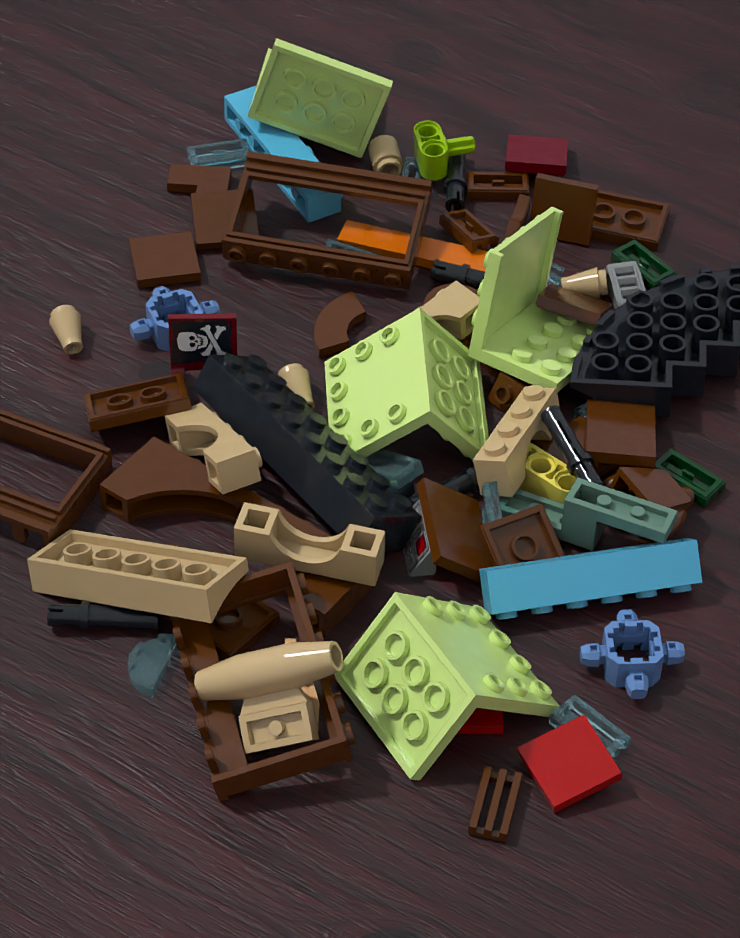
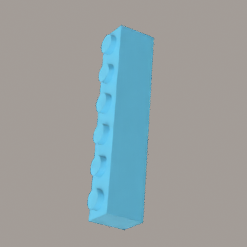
[224,86,343,223]
[479,538,703,619]

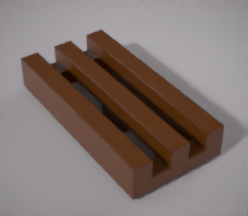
[467,171,529,200]
[439,209,499,252]
[468,765,523,842]

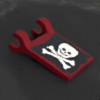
[168,313,238,382]

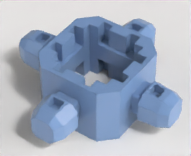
[129,286,220,352]
[580,609,685,699]

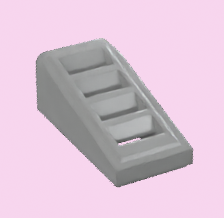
[606,261,646,309]

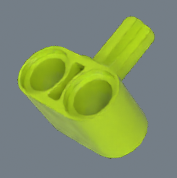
[414,120,476,181]

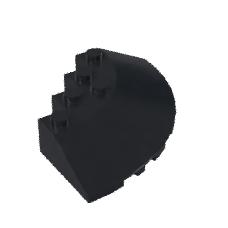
[570,264,740,418]

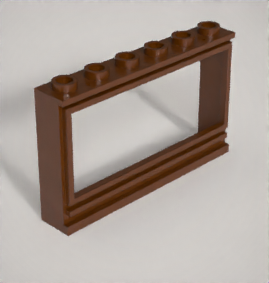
[221,151,432,290]
[0,409,113,547]
[170,561,356,802]

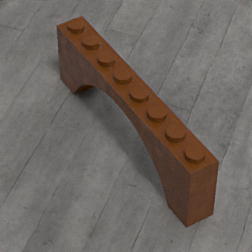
[100,437,374,638]

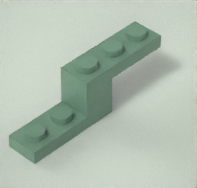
[495,477,678,551]

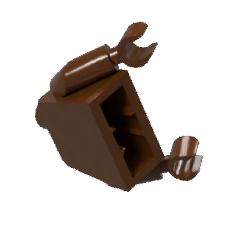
[603,466,694,546]

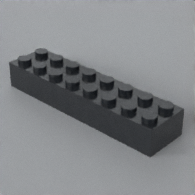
[193,353,422,551]

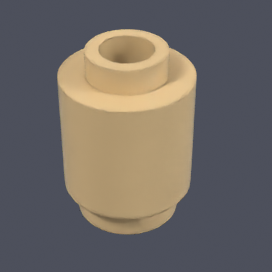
[368,135,403,175]

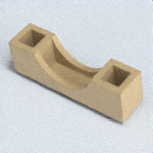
[414,281,480,340]
[473,385,560,497]
[165,403,262,494]
[234,502,385,587]

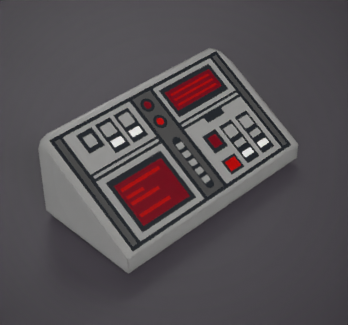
[403,500,436,577]

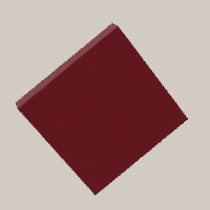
[505,134,568,176]

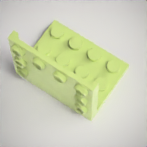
[247,38,393,158]
[468,207,596,393]
[324,308,489,460]
[334,592,560,780]

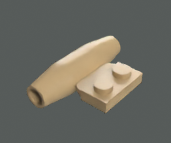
[194,641,343,754]

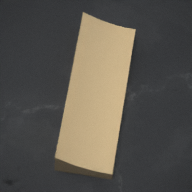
[27,529,249,623]

